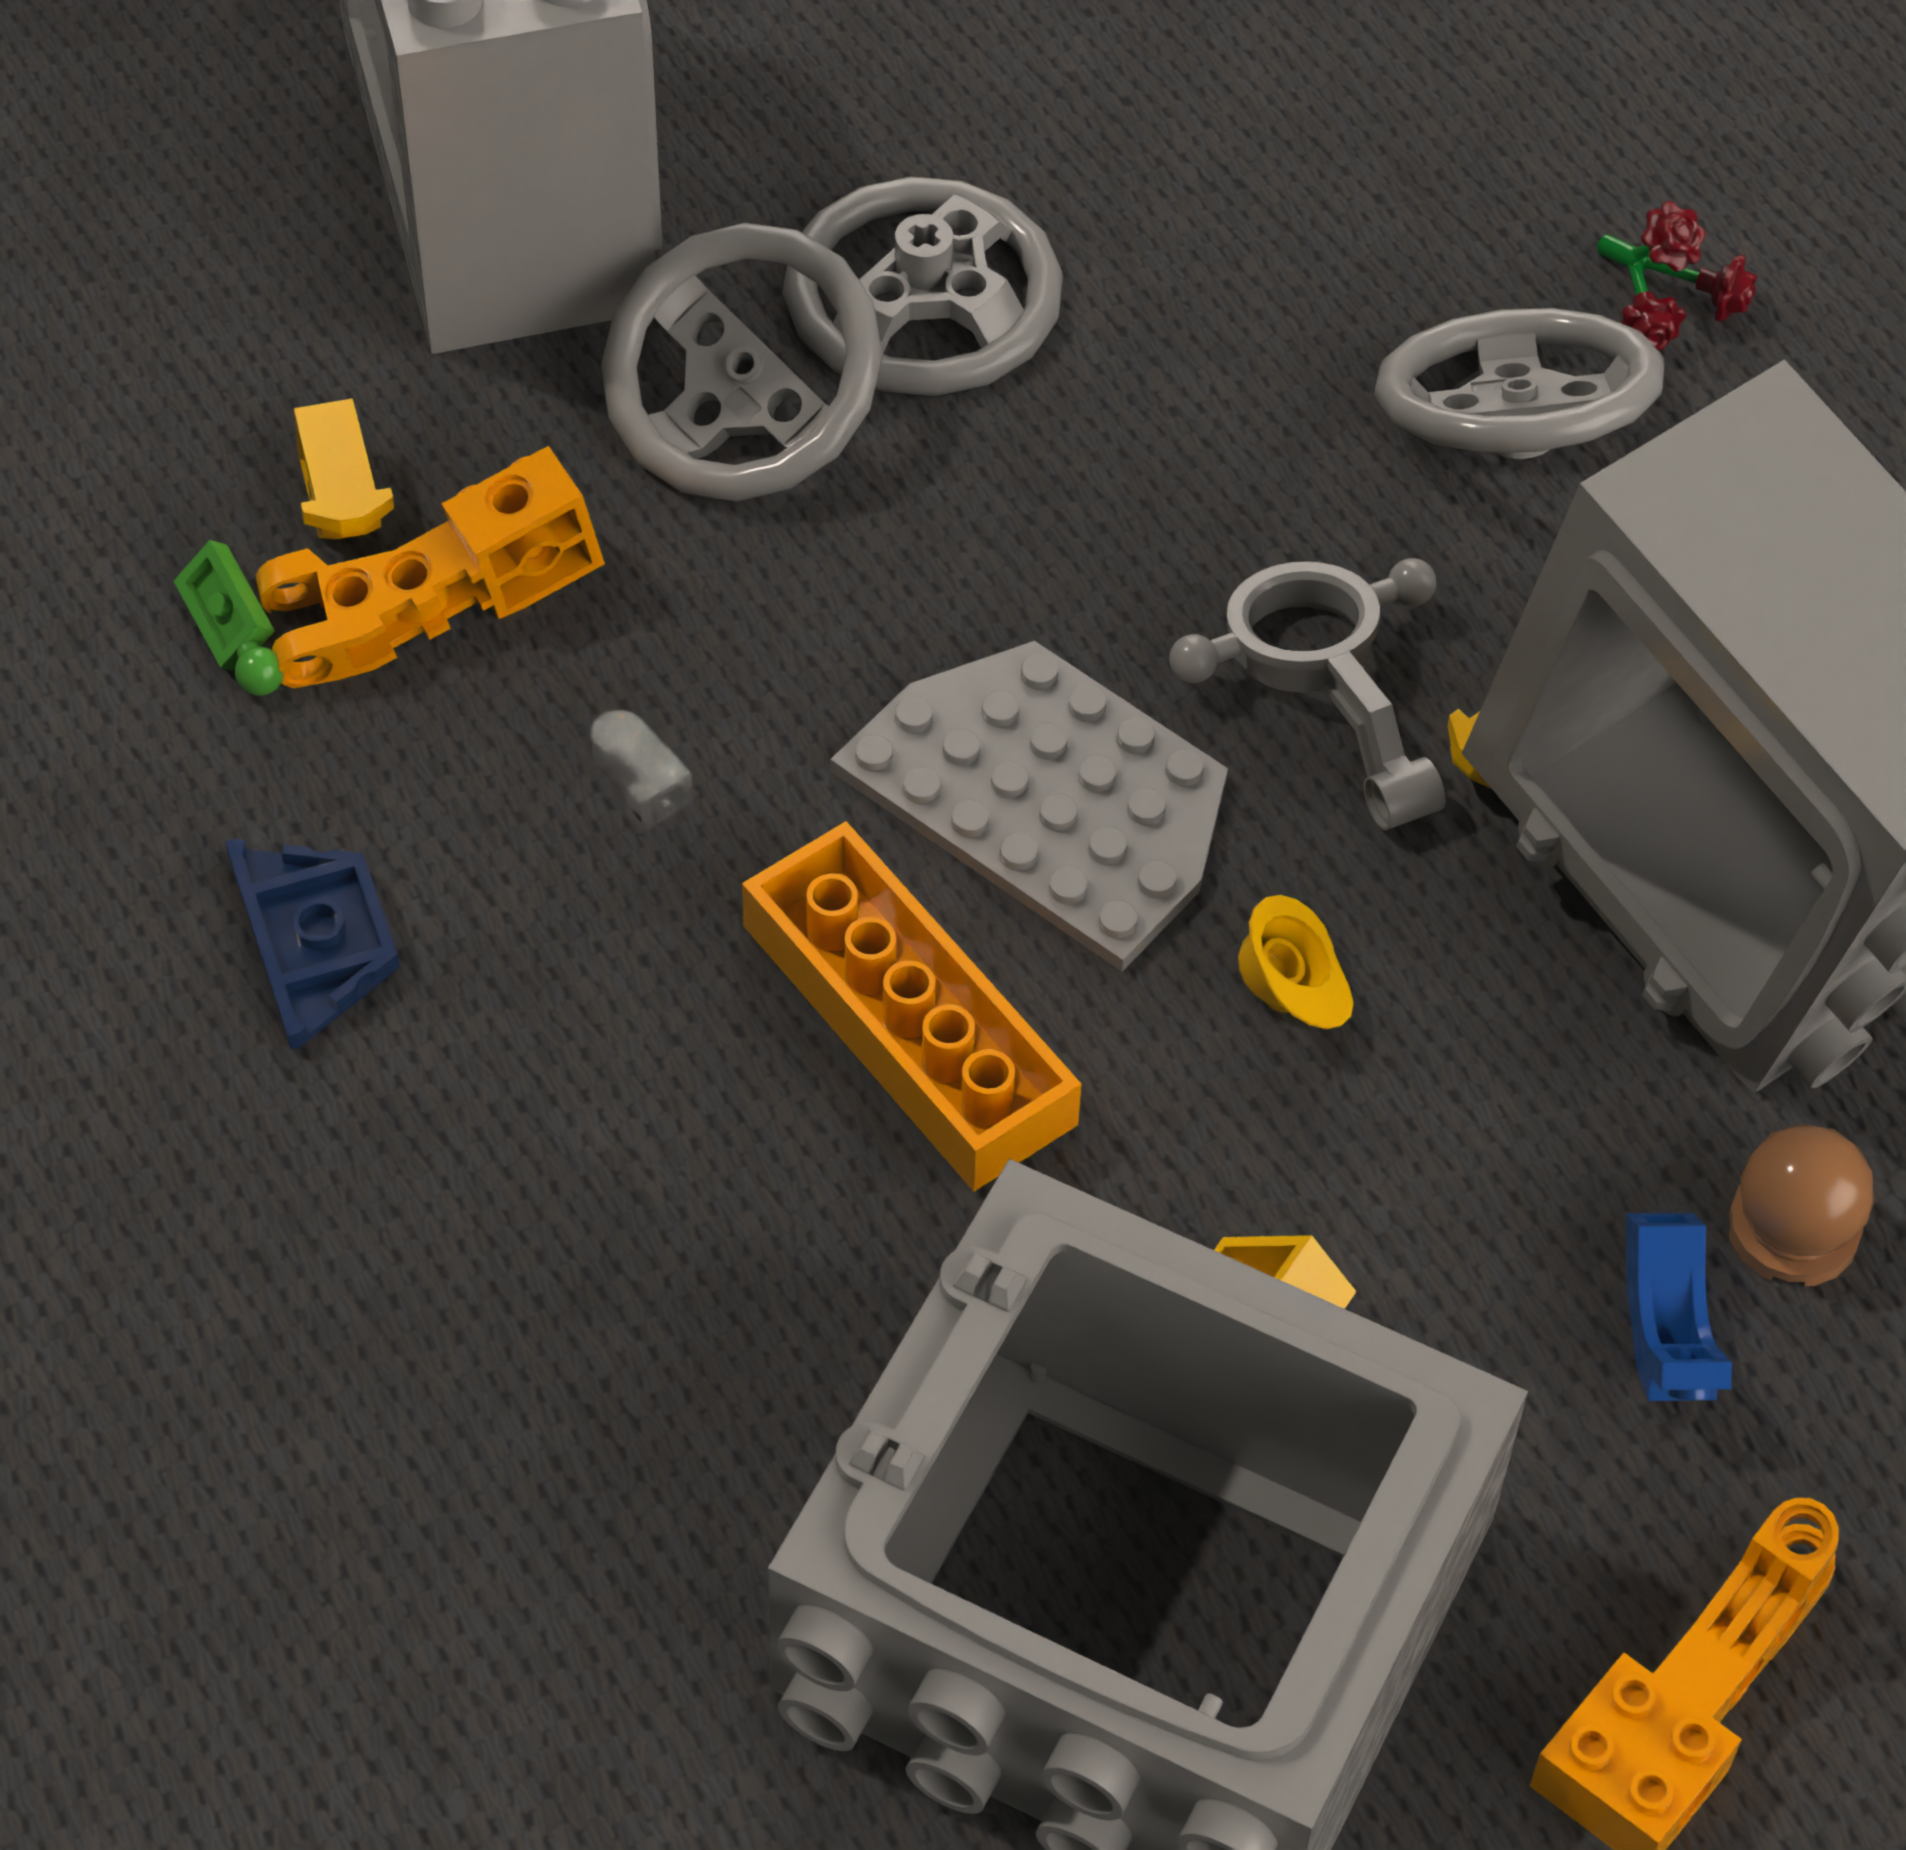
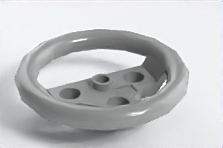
[782,177,1063,397]
[601,222,883,502]
[1374,308,1665,459]

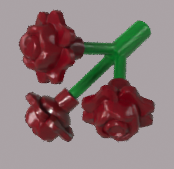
[1597,201,1758,351]

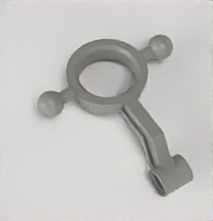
[1169,558,1446,830]

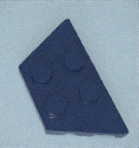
[225,839,400,1050]

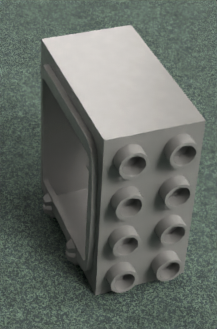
[340,0,662,354]
[1462,359,1906,1093]
[768,1159,1528,1850]

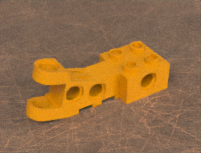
[256,446,605,688]
[1529,1497,1839,1850]

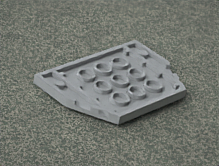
[830,641,1228,972]

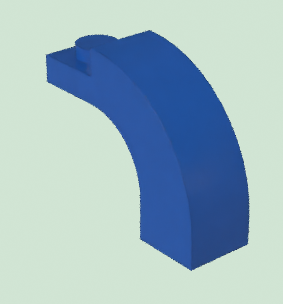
[1626,1213,1732,1401]

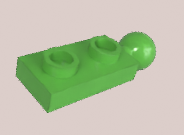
[173,540,285,696]

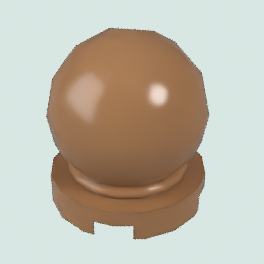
[1729,1123,1874,1286]

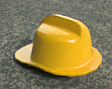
[1238,895,1354,1029]

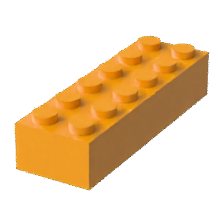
[742,821,1082,1192]

